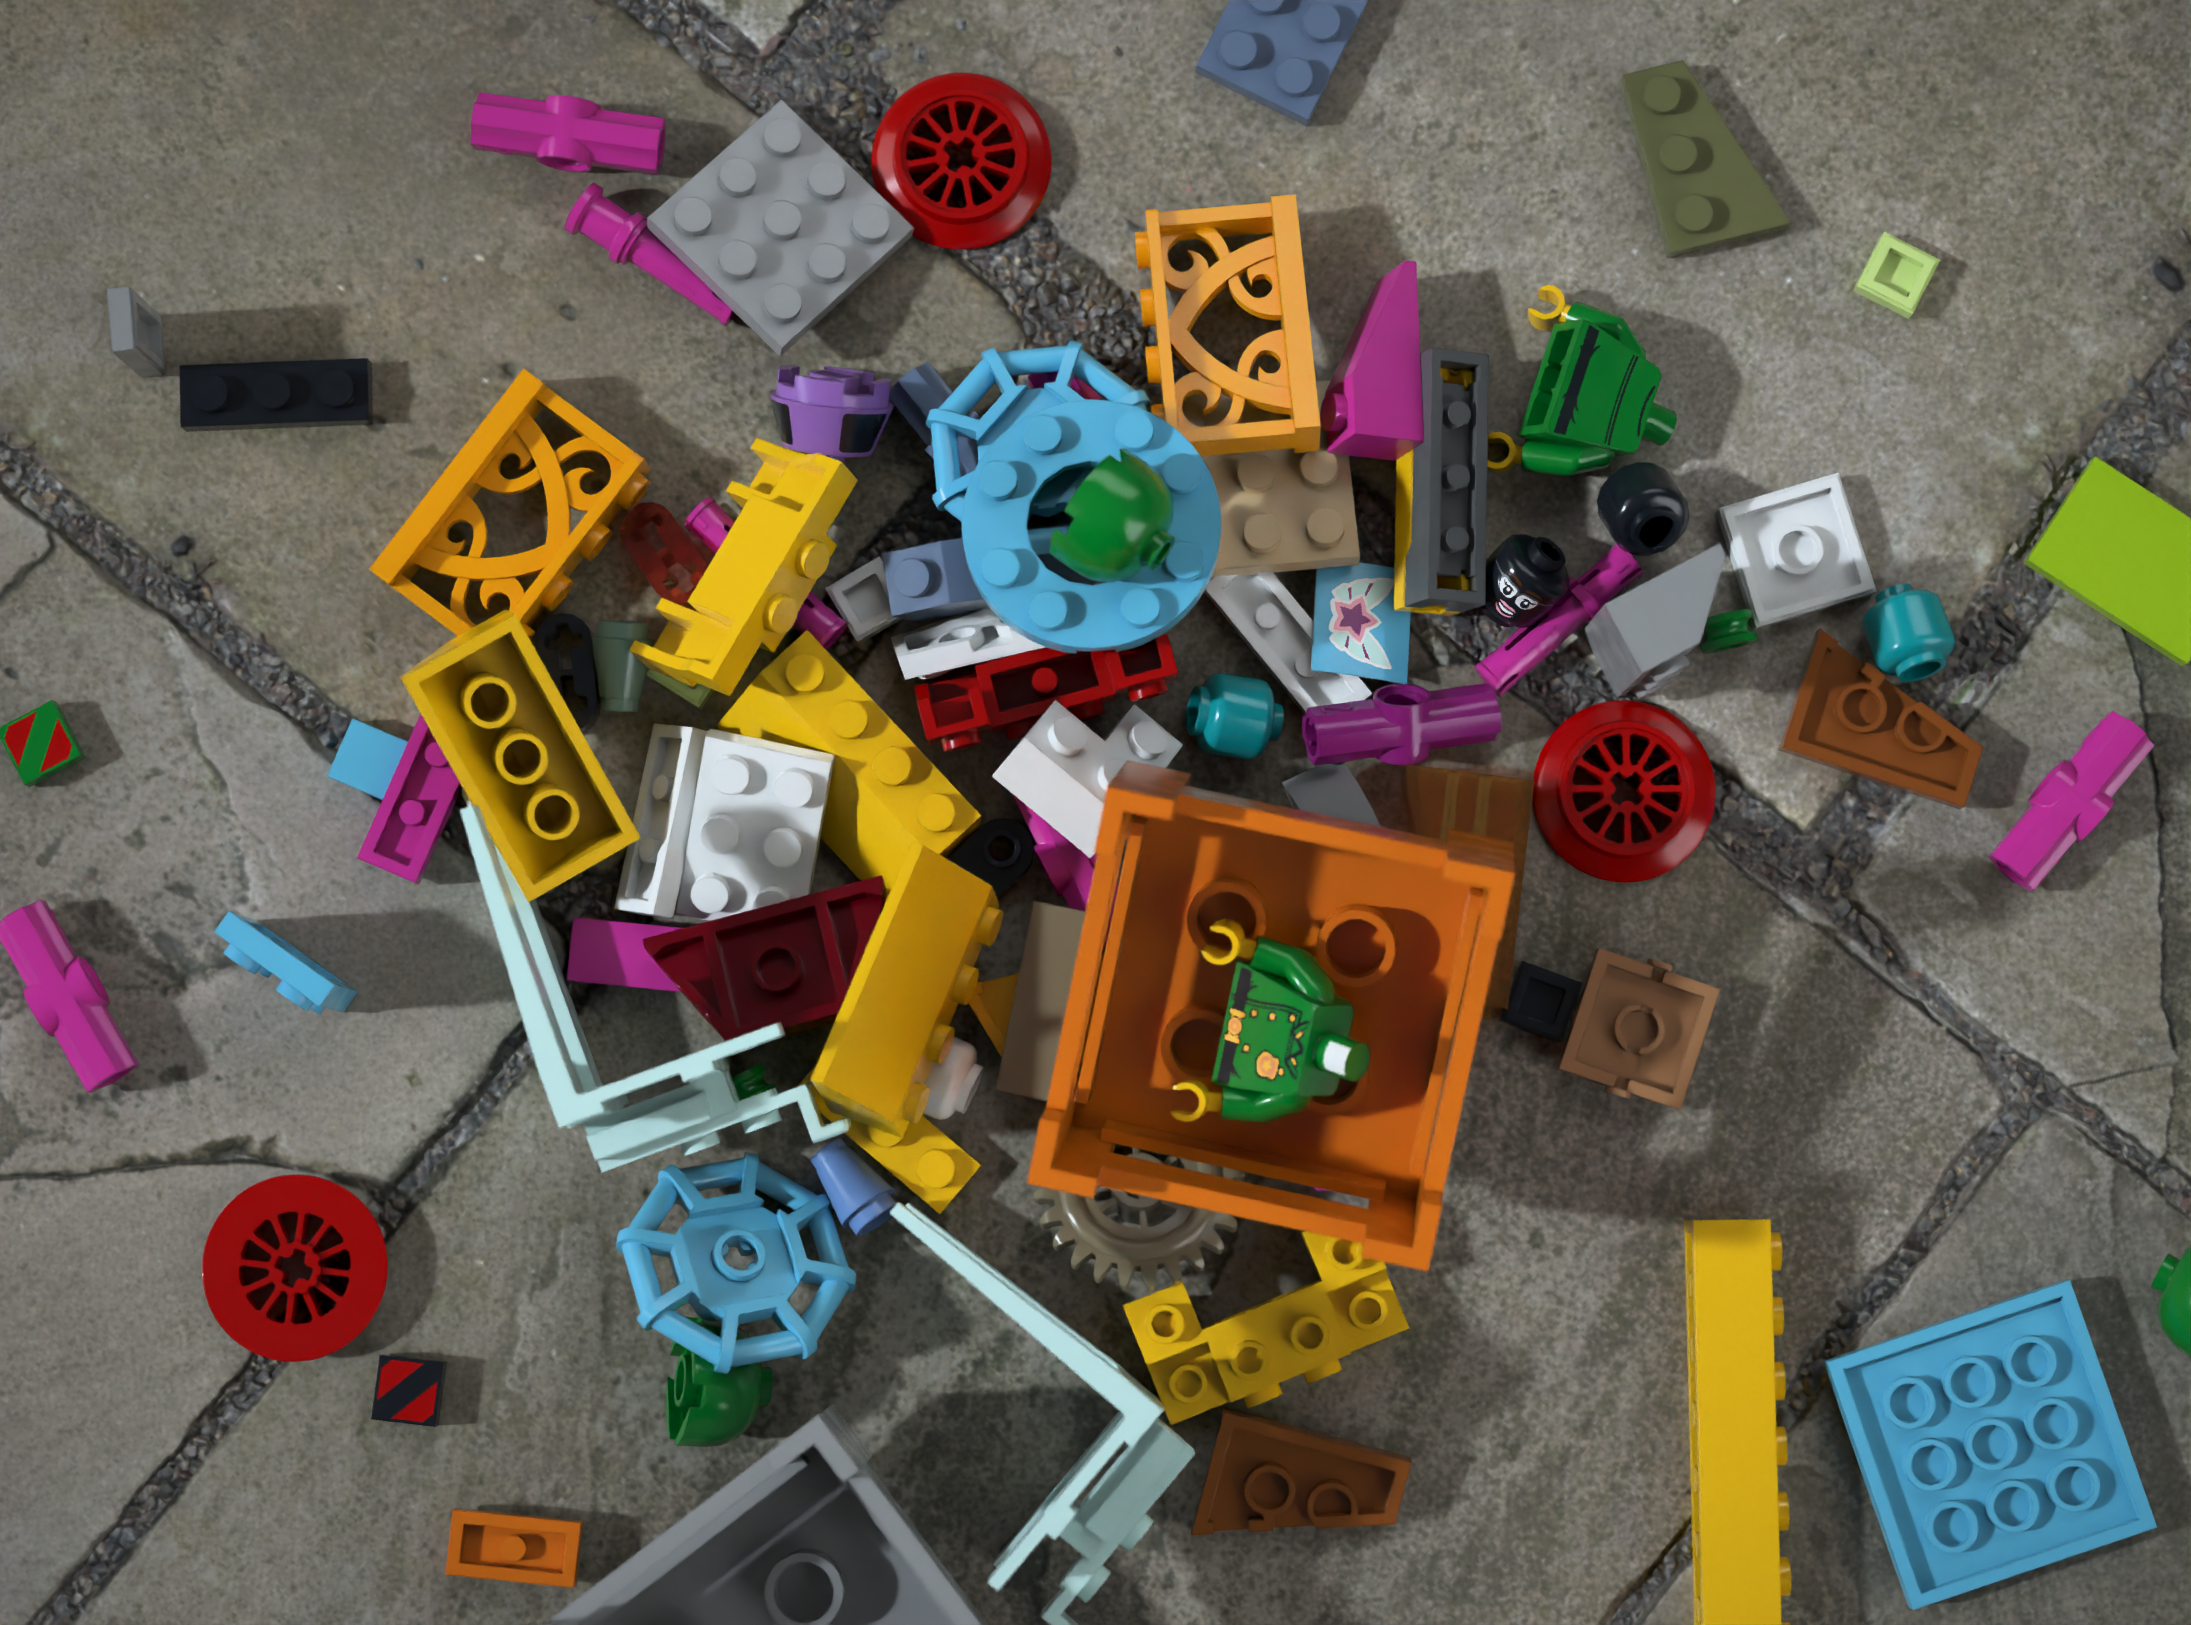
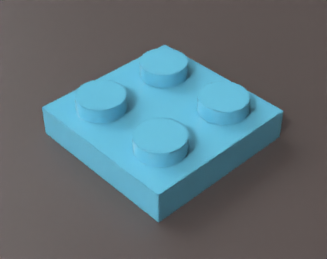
[214,911,358,1014]

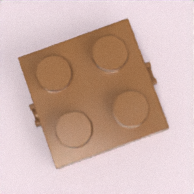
[1556,948,1720,1111]

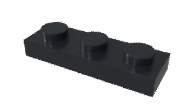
[179,358,373,432]

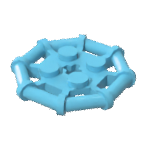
[925,340,1151,555]
[616,1152,856,1374]

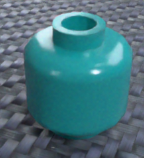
[1862,583,1955,682]
[1185,673,1284,760]

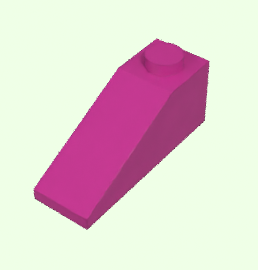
[1320,260,1424,461]

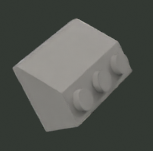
[1582,543,1726,699]

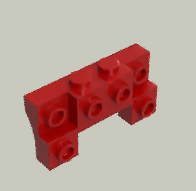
[914,634,1178,752]

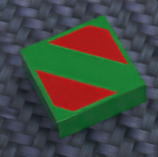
[0,700,86,787]

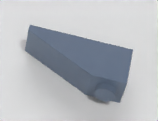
[882,523,1095,623]

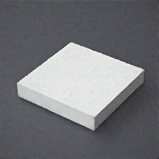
[1716,472,1877,631]

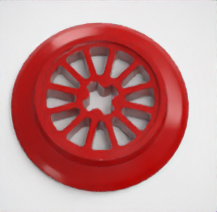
[871,73,1052,249]
[1532,700,1716,883]
[202,1174,388,1362]

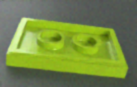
[2023,456,2191,667]

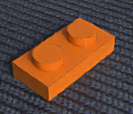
[445,1508,584,1588]

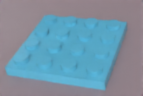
[1823,1280,2157,1610]

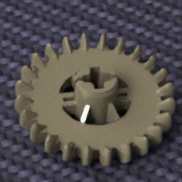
[1034,1144,1245,1291]

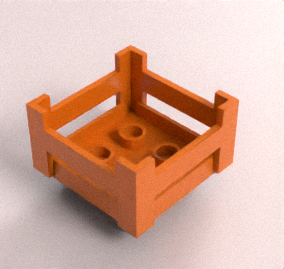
[1027,760,1515,1272]

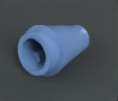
[810,1138,897,1237]

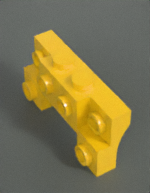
[629,438,858,696]
[1123,1231,1409,1425]

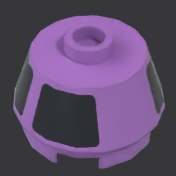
[770,365,895,464]

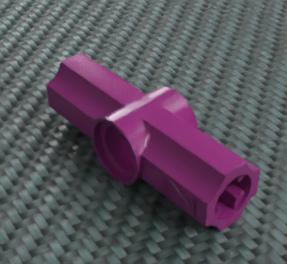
[1302,683,1501,766]

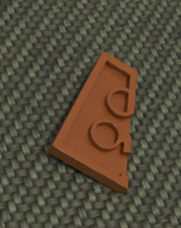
[1191,1407,1412,1535]

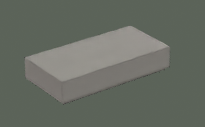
[107,287,166,378]

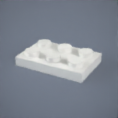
[676,729,835,921]

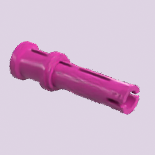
[564,183,736,326]

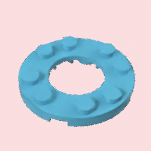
[961,399,1221,654]

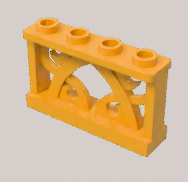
[1134,194,1321,457]
[369,368,651,642]

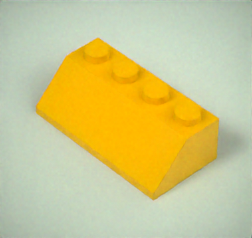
[400,609,641,902]
[716,630,981,905]
[810,841,1003,1138]

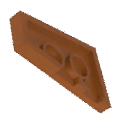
[1779,628,1983,809]

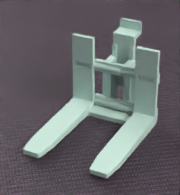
[460,805,851,1172]
[890,1202,1196,1625]

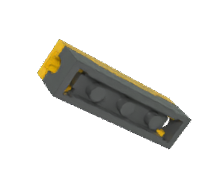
[1394,347,1489,616]

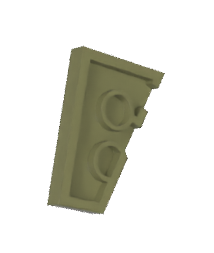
[1620,60,1791,258]

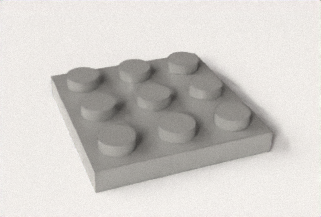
[647,100,914,356]

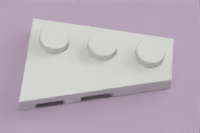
[891,608,1045,680]

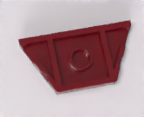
[643,875,887,1042]

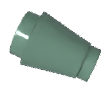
[591,620,654,712]

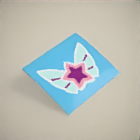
[1311,562,1411,684]

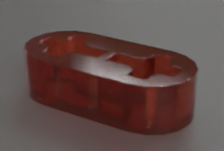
[620,502,709,611]

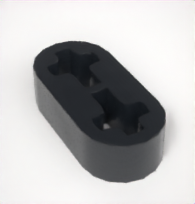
[535,613,601,733]

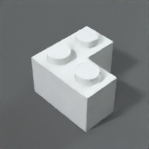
[992,700,1183,858]

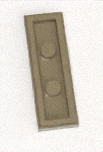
[995,901,1086,1101]

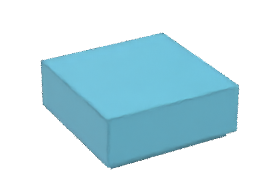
[327,718,408,800]

